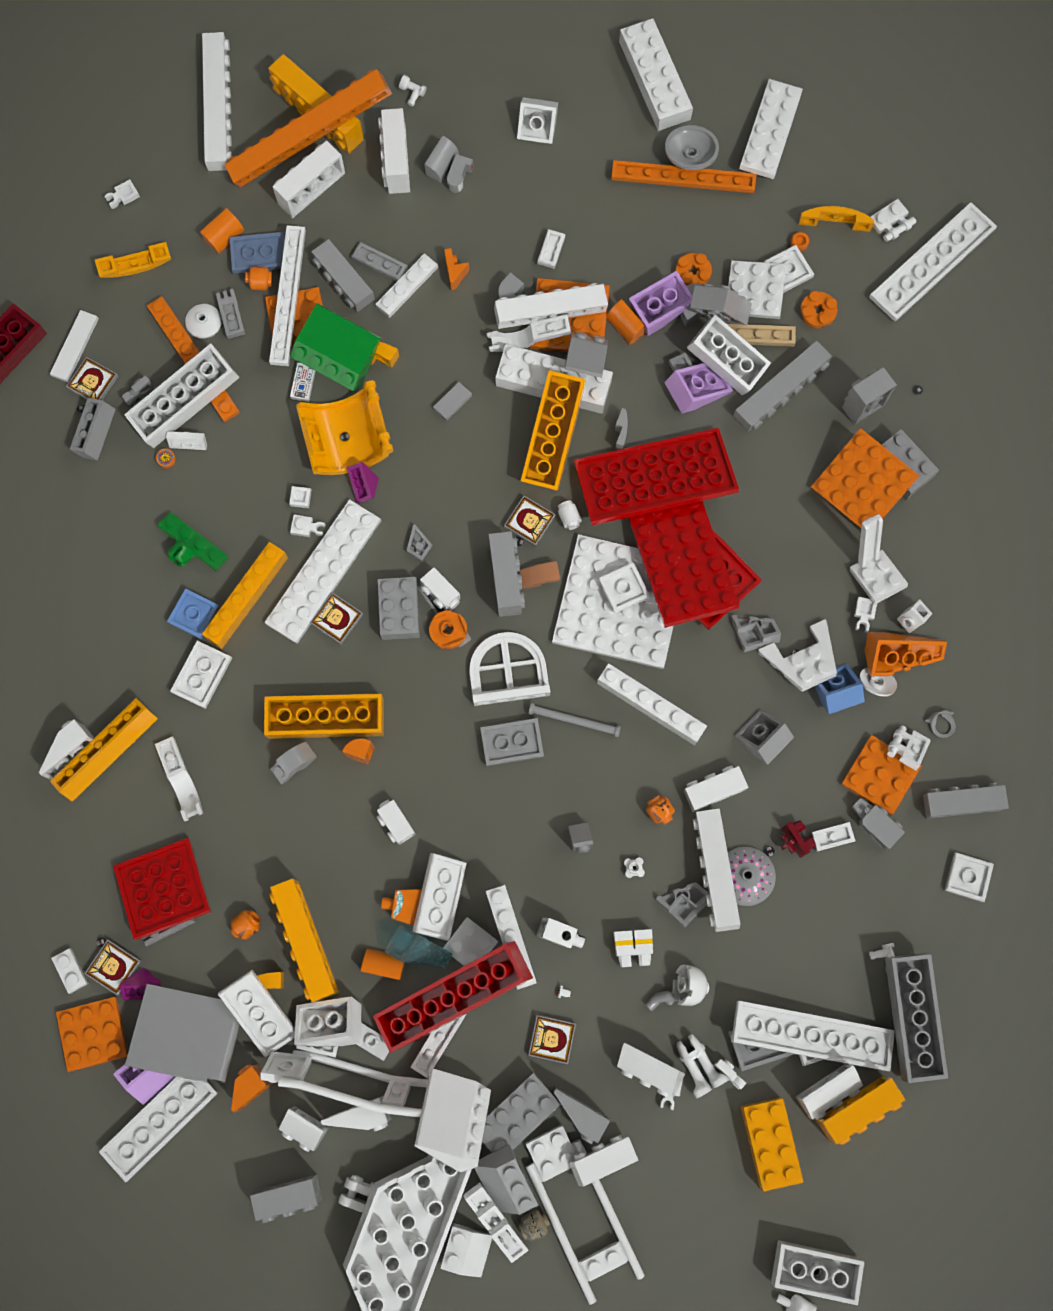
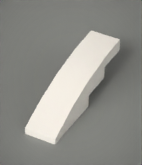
[463,1183,529,1263]

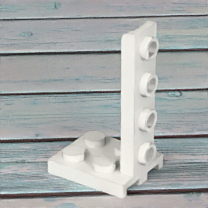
[850,514,908,604]

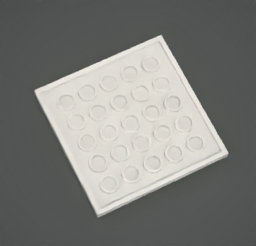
[552,534,673,669]

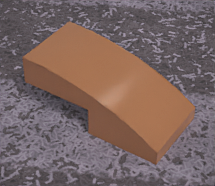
[520,561,560,589]

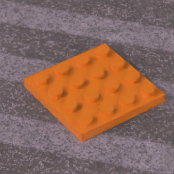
[530,278,610,353]
[811,428,920,528]

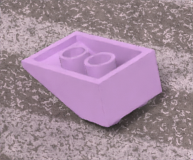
[629,271,693,336]
[664,363,733,414]

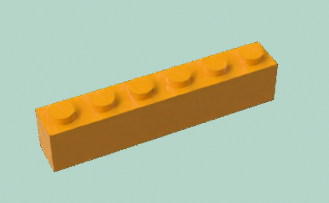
[202,542,288,649]
[50,698,158,802]

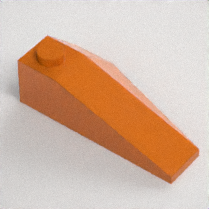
[864,632,947,676]

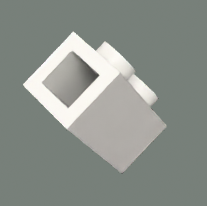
[420,568,460,611]
[377,800,416,845]

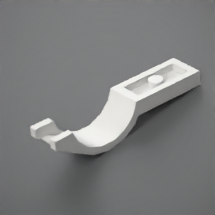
[487,314,572,352]
[155,736,203,822]

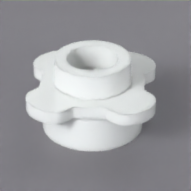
[624,857,645,878]

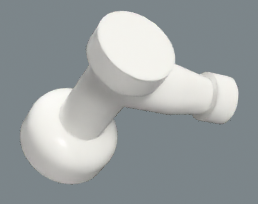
[399,75,427,107]
[869,943,895,973]

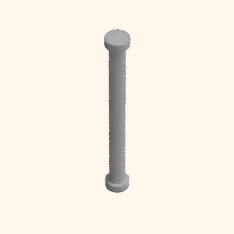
[528,703,621,737]

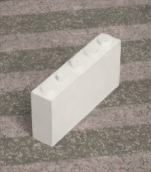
[486,885,537,990]

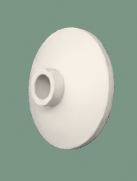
[185,304,222,339]
[859,667,897,696]

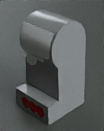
[447,154,473,193]

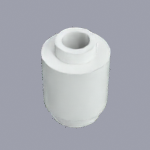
[558,500,582,530]

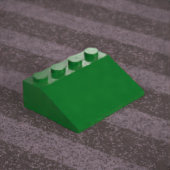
[290,303,381,391]

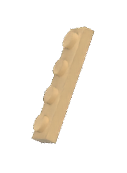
[727,324,796,347]

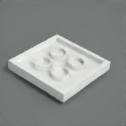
[728,261,787,319]

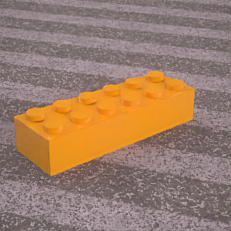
[268,54,364,154]
[521,370,586,491]
[264,694,384,739]
[269,878,339,1002]

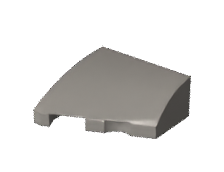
[731,615,781,652]
[656,882,709,928]

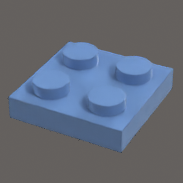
[167,588,220,640]

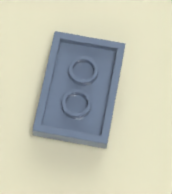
[230,232,285,274]

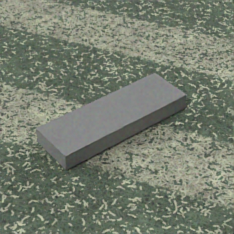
[351,242,408,281]

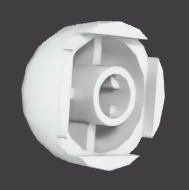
[672,964,709,1006]

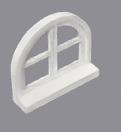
[470,632,550,706]

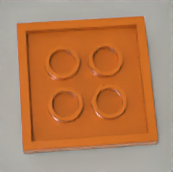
[265,287,323,347]
[841,735,922,816]
[56,997,128,1072]

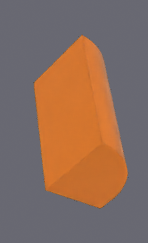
[200,208,244,254]
[607,299,645,345]
[342,739,375,765]
[361,948,406,980]

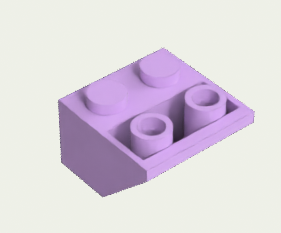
[113,1064,175,1105]

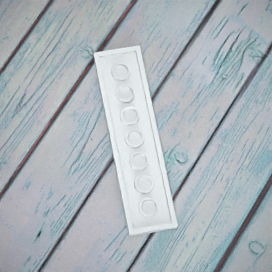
[869,203,997,322]
[265,499,381,644]
[731,1001,895,1071]

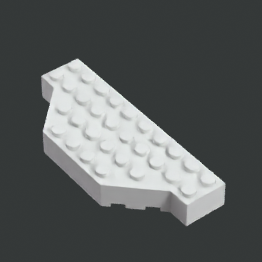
[343,1154,472,1311]

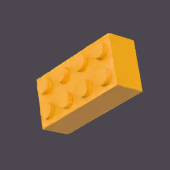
[816,1076,905,1145]
[740,1097,803,1192]

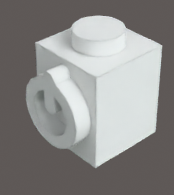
[897,600,933,633]

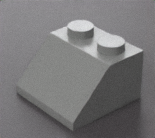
[735,709,794,765]

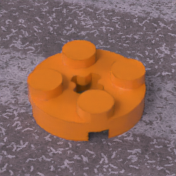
[675,253,712,286]
[800,291,838,329]
[429,610,467,649]

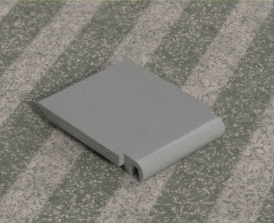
[125,984,240,1083]

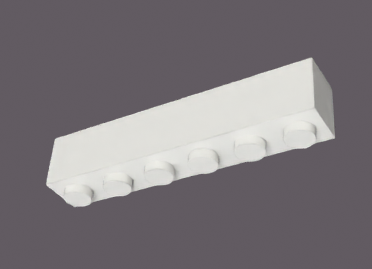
[494,283,608,329]
[597,663,707,746]
[693,809,740,932]

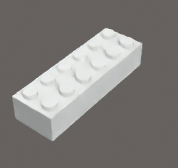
[619,18,693,131]
[124,344,240,448]
[496,344,613,414]

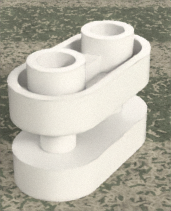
[338,1175,375,1213]

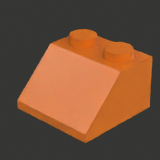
[231,1064,273,1113]

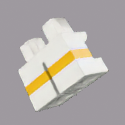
[613,929,653,967]

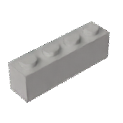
[311,239,375,312]
[923,783,1009,819]

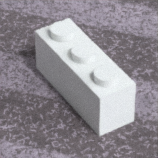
[684,765,749,812]
[569,1135,638,1187]

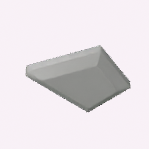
[407,524,433,561]

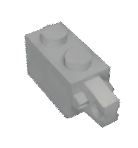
[852,798,905,851]

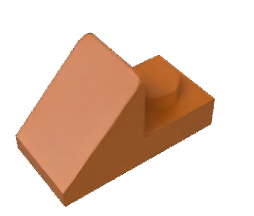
[444,248,470,291]

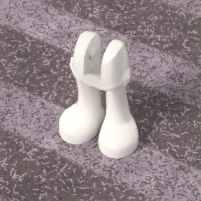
[676,1034,729,1099]

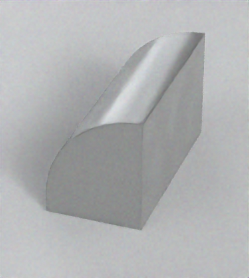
[425,136,459,183]

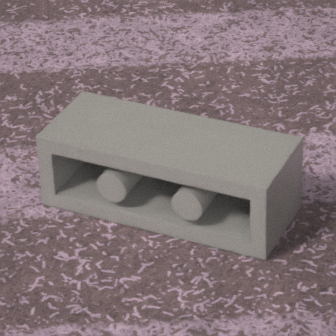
[70,398,116,461]

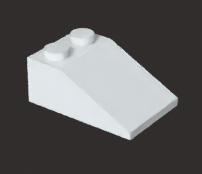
[39,720,94,780]
[294,996,361,1046]
[321,1096,391,1132]

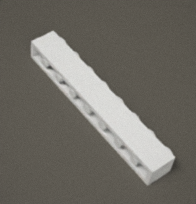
[202,32,232,171]

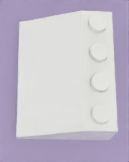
[415,1069,491,1172]

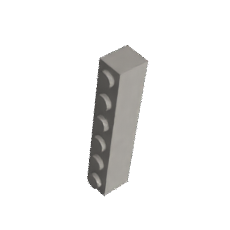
[733,341,832,432]

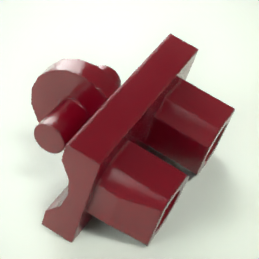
[781,820,816,858]

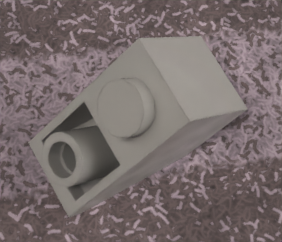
[568,822,593,854]

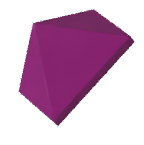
[347,462,379,504]
[119,968,161,1000]

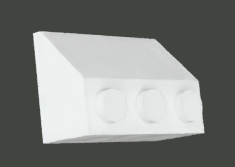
[617,1043,685,1098]
[795,1064,863,1120]

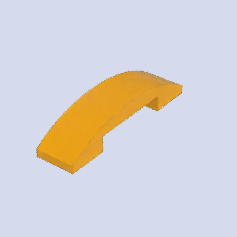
[798,206,874,232]
[95,242,171,278]

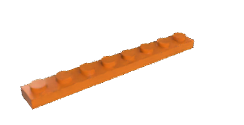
[611,160,756,193]
[146,296,240,423]

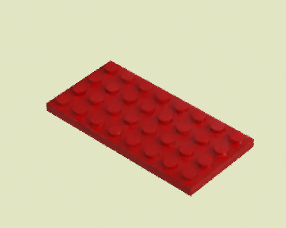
[574,428,739,526]
[628,501,740,628]

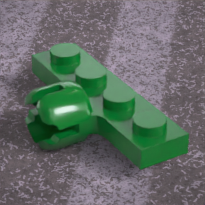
[158,512,228,572]

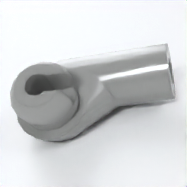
[645,991,675,1011]

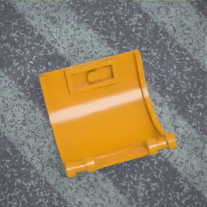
[296,380,394,475]

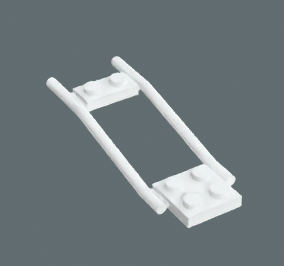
[261,1050,428,1117]
[525,1124,645,1305]

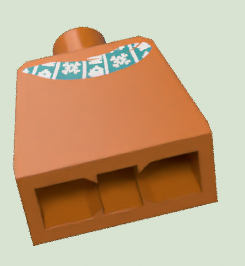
[381,889,422,926]

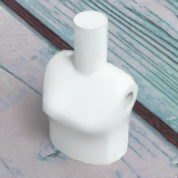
[776,1294,817,1311]

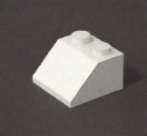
[517,97,558,144]
[279,1106,329,1152]
[440,1223,492,1277]

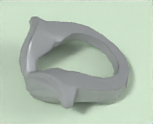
[925,710,956,738]

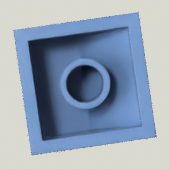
[815,664,865,714]

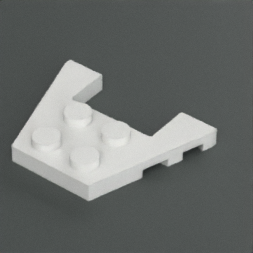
[758,619,837,692]

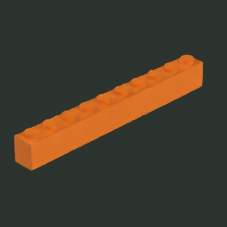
[224,69,392,187]

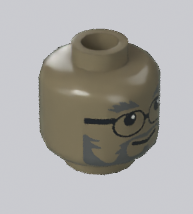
[518,1210,550,1242]

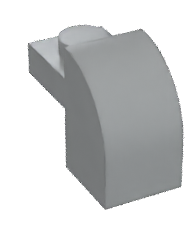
[499,273,524,299]
[270,742,317,785]

